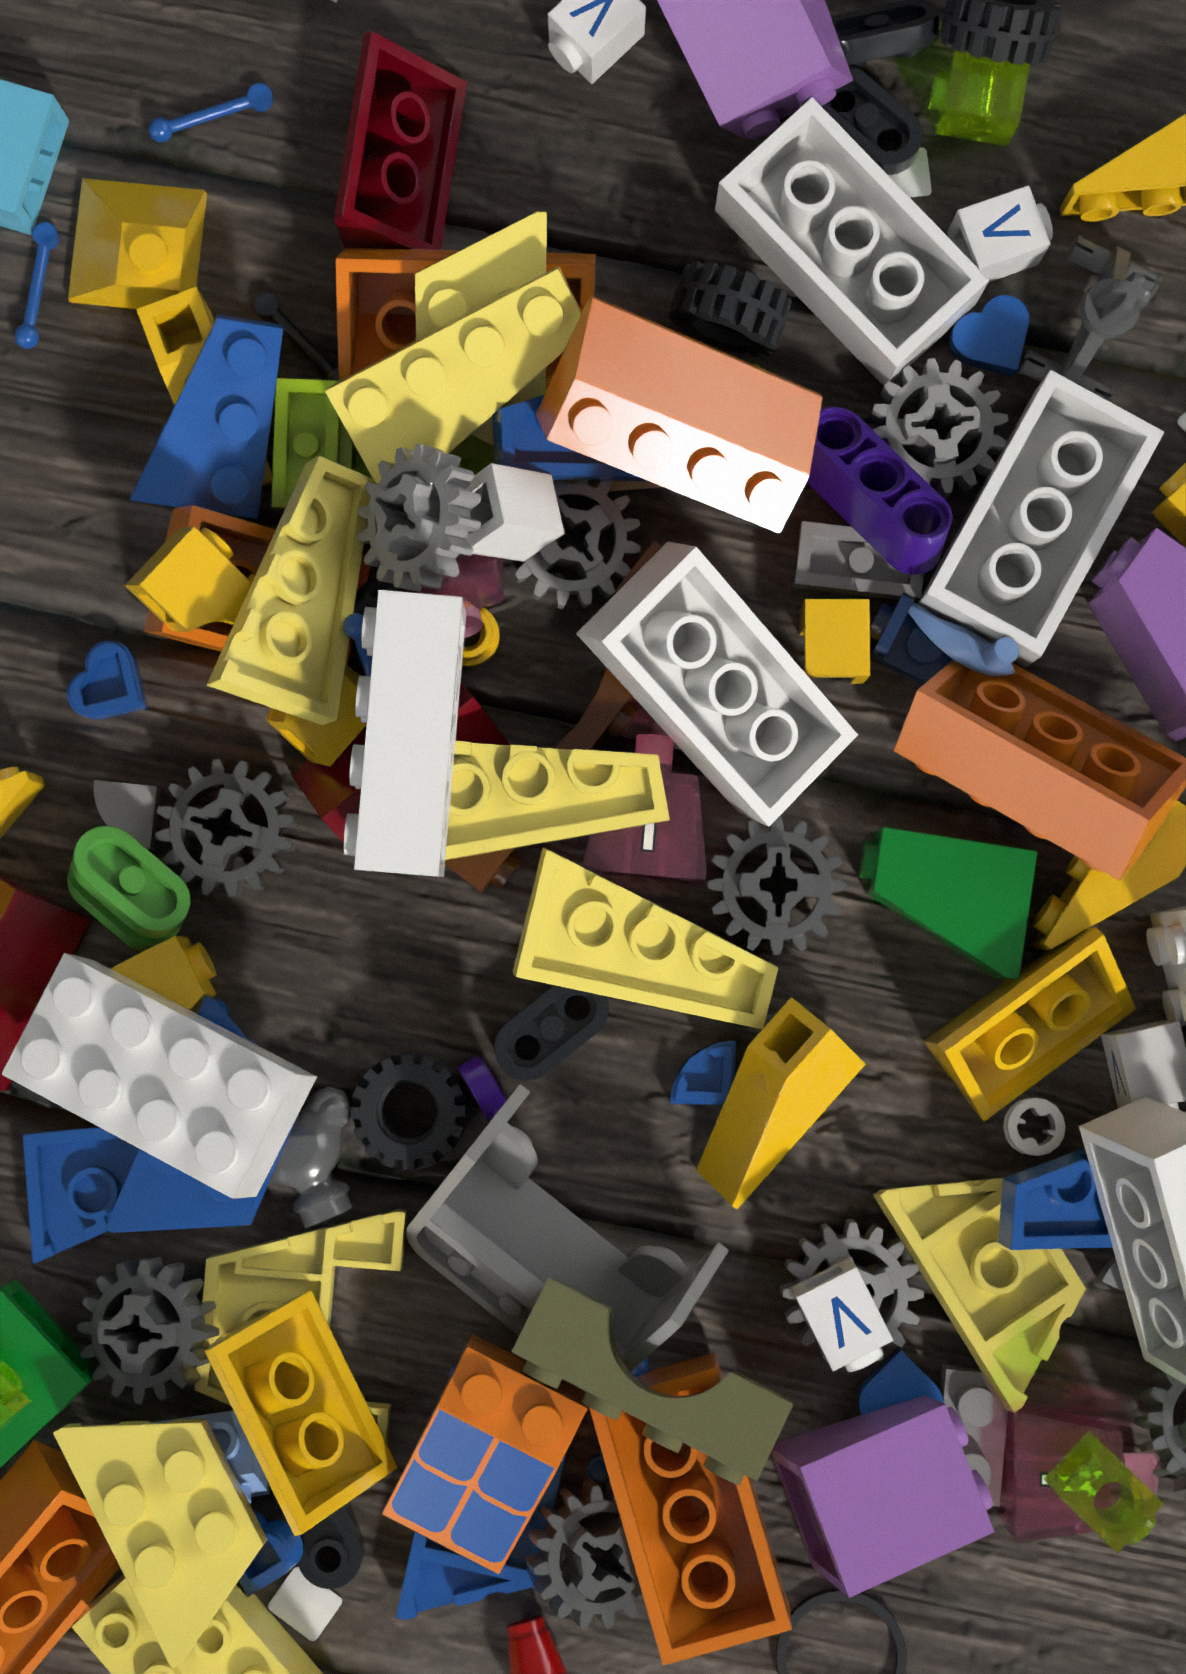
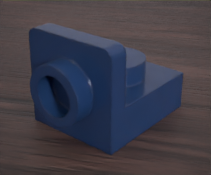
[870,592,953,686]

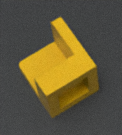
[799,599,870,684]

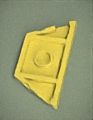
[415,211,547,446]
[873,1177,1086,1413]
[53,1418,267,1669]

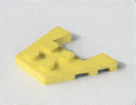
[194,1209,407,1446]

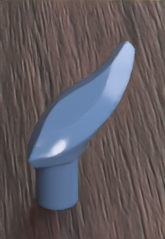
[908,603,1019,676]

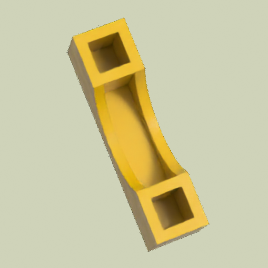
[125,526,367,766]

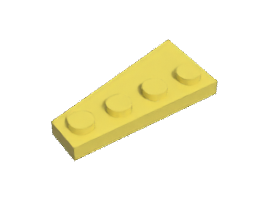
[325,266,582,484]
[207,456,374,725]
[445,741,670,860]
[513,847,778,1029]

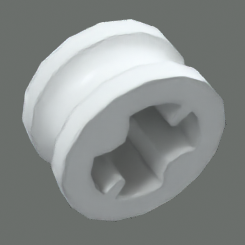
[1003,1098,1065,1156]

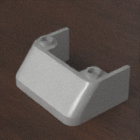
[406,1084,729,1372]

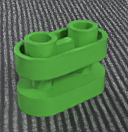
[67,826,190,952]

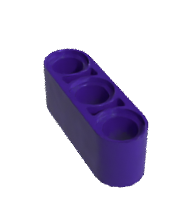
[807,407,953,575]

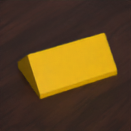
[923,927,1136,1122]
[205,1290,398,1536]

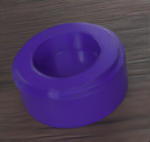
[456,1056,506,1123]

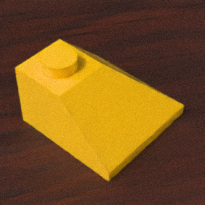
[68,178,207,309]

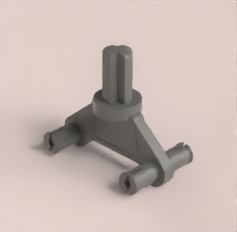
[1018,235,1162,402]

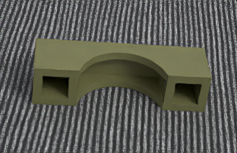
[511,1277,794,1485]

